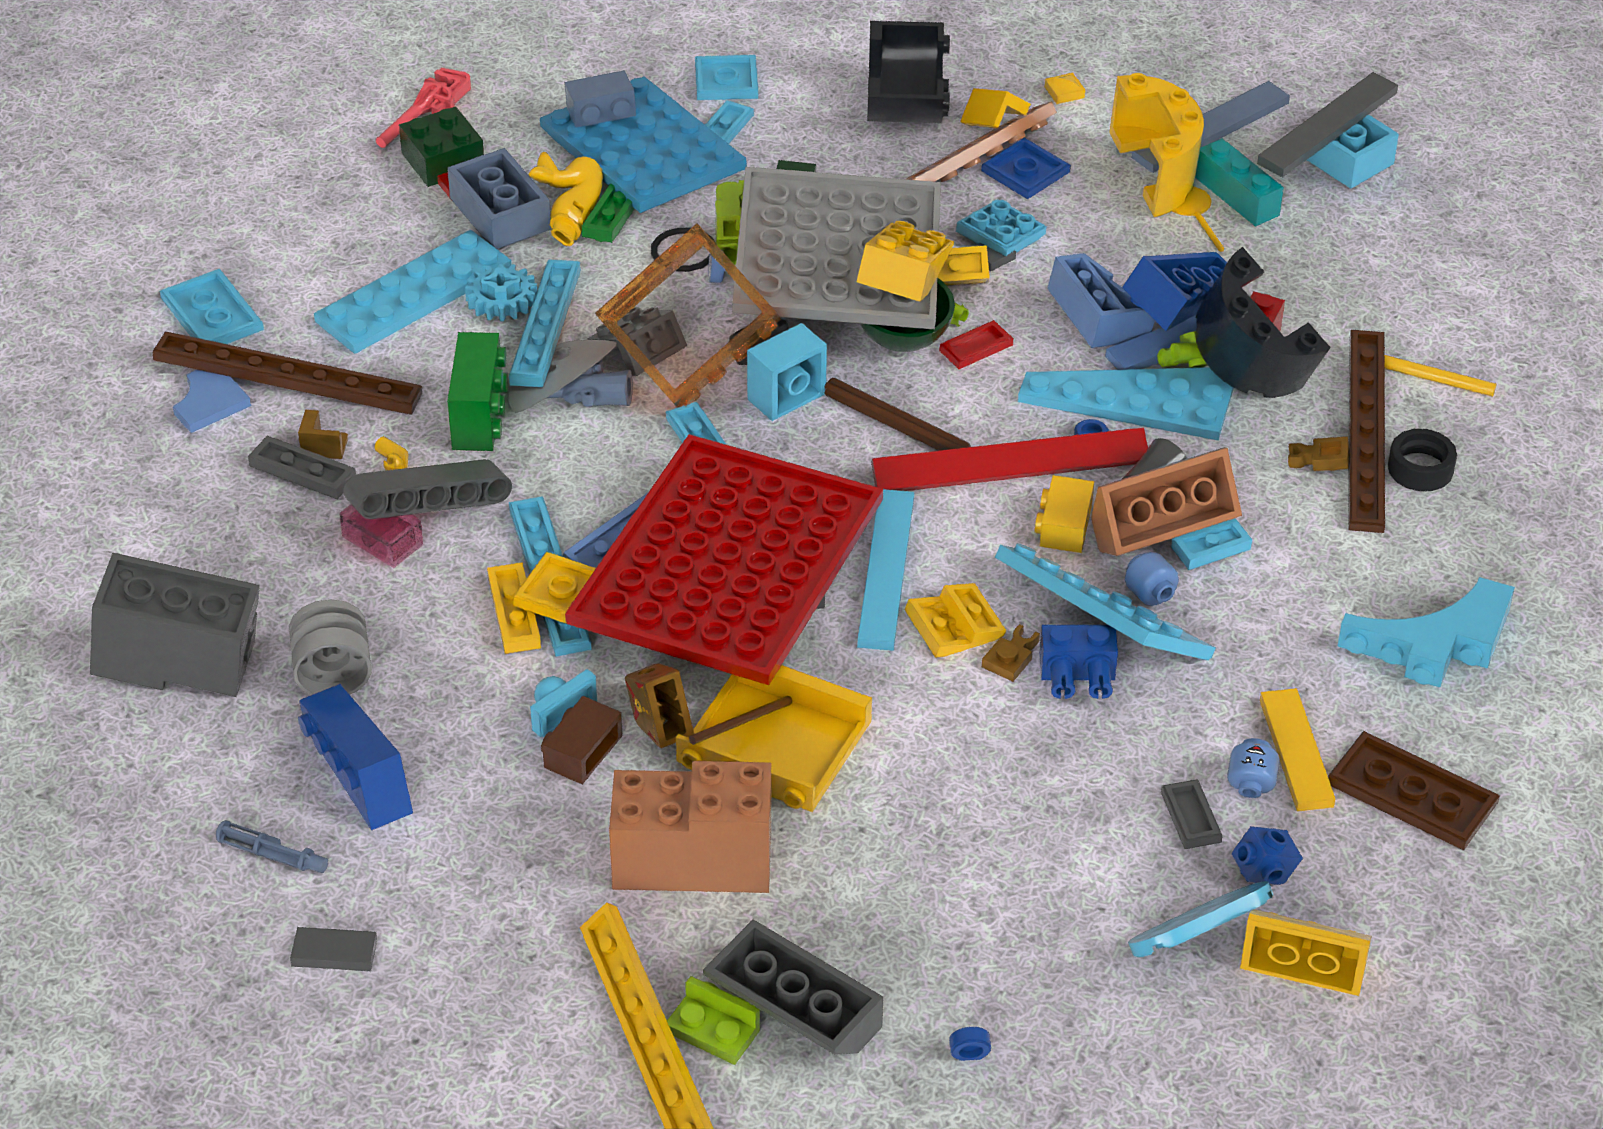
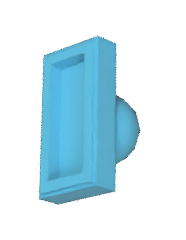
[530,669,597,737]

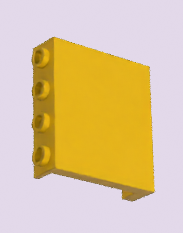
[676,665,872,812]

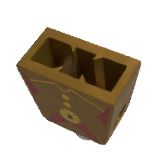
[625,663,694,748]

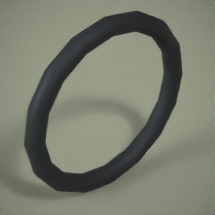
[651,228,716,272]

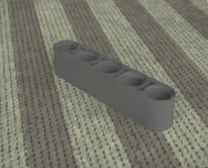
[343,459,512,519]

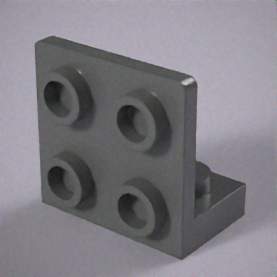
[587,307,687,376]

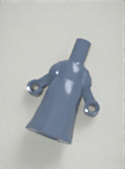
[547,359,633,407]

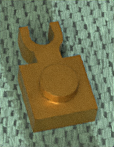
[1288,436,1349,471]
[982,624,1040,682]

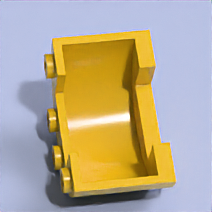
[1109,73,1204,217]

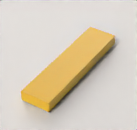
[1259,688,1336,812]

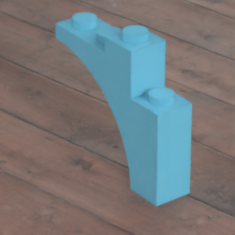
[1338,577,1515,687]

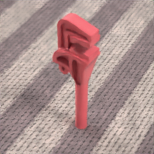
[376,68,471,148]

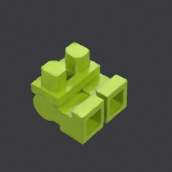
[715,180,744,265]

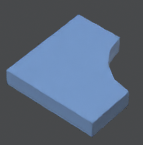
[173,370,251,433]

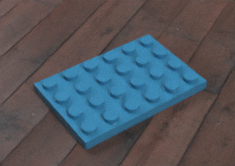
[540,76,747,213]

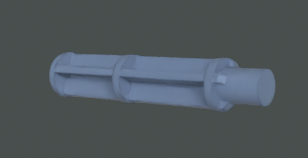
[216,820,328,873]

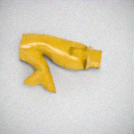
[529,151,603,246]

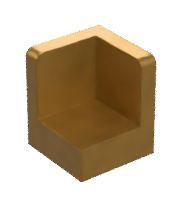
[298,409,348,459]

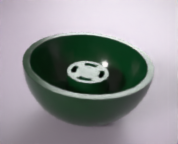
[860,278,955,352]

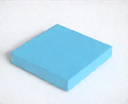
[695,55,758,100]

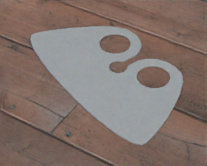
[508,340,617,413]

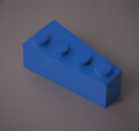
[1122,252,1227,331]
[298,684,413,831]

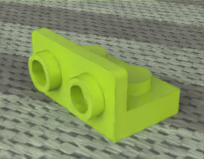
[667,976,760,1065]

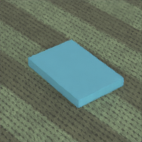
[160,269,264,344]

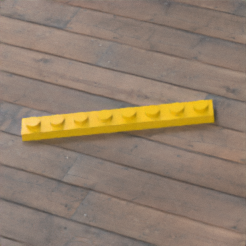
[580,902,714,1129]

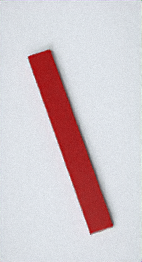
[871,427,1148,491]

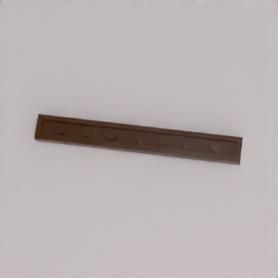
[1348,330,1385,533]
[153,331,422,415]

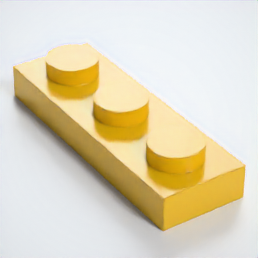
[487,562,541,654]

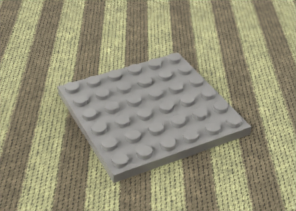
[732,167,941,329]

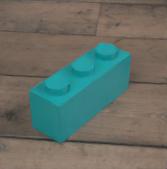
[1195,138,1284,227]

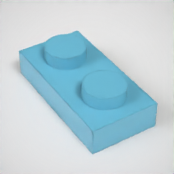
[1171,518,1252,570]

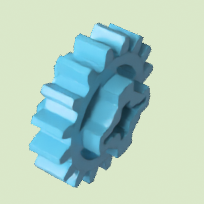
[465,263,537,321]

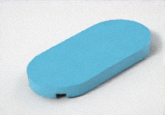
[1128,881,1274,957]

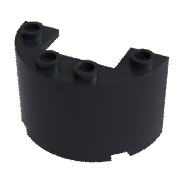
[867,21,950,123]
[1194,247,1331,398]

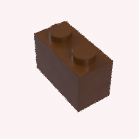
[541,696,622,785]

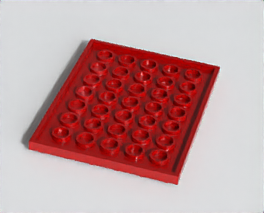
[565,434,883,685]

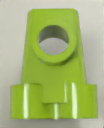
[1157,331,1208,368]

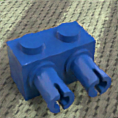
[1039,625,1118,699]

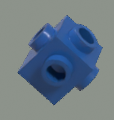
[1231,826,1303,885]

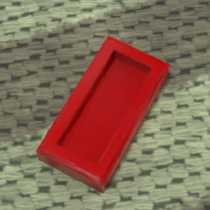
[939,320,1014,369]

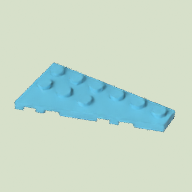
[1018,367,1234,441]
[995,543,1216,660]

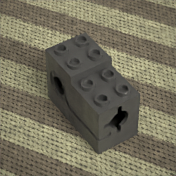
[90,553,260,697]

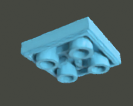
[956,199,1047,256]

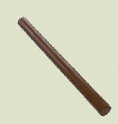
[689,696,792,745]

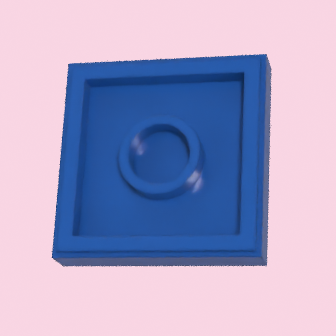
[981,137,1071,199]

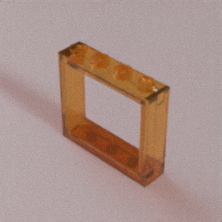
[595,223,781,408]

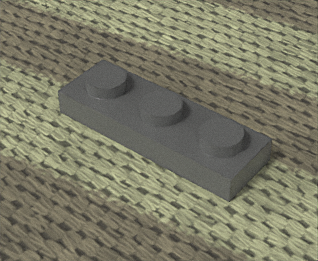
[248,435,356,500]

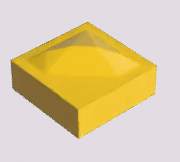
[1044,72,1085,104]

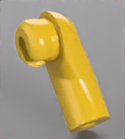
[374,436,409,470]

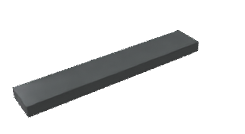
[1257,72,1398,178]

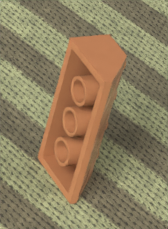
[1091,447,1242,556]

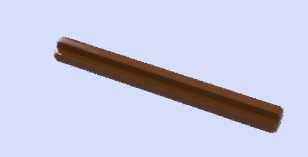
[824,378,971,451]

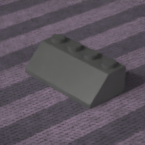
[703,919,883,1055]

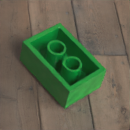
[447,332,508,451]

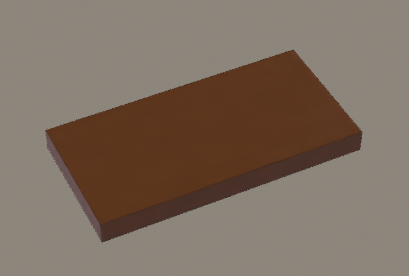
[1328,731,1500,850]

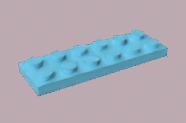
[314,229,512,354]

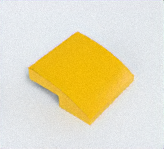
[904,583,1006,658]

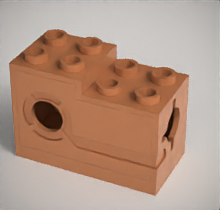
[609,761,771,893]

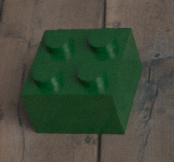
[399,106,484,187]

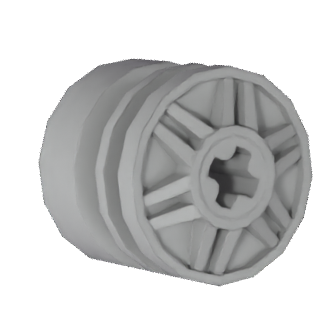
[289,599,372,695]

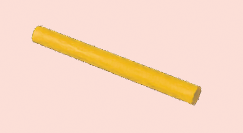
[1385,355,1497,396]

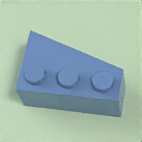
[1047,253,1155,348]

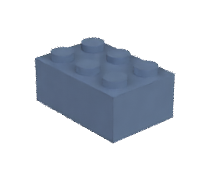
[448,148,551,249]

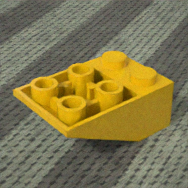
[856,221,954,302]

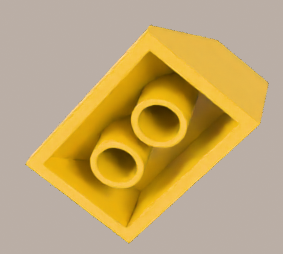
[1240,909,1372,996]

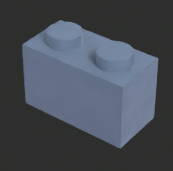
[564,70,636,128]

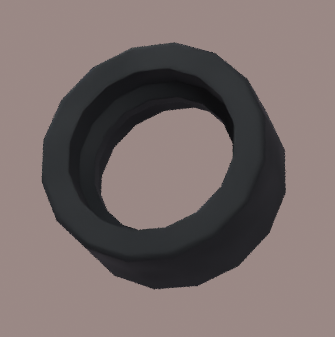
[1388,429,1457,491]

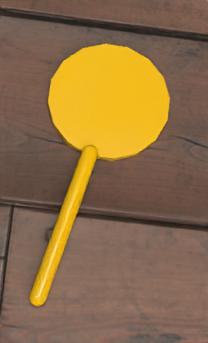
[1172,186,1224,252]

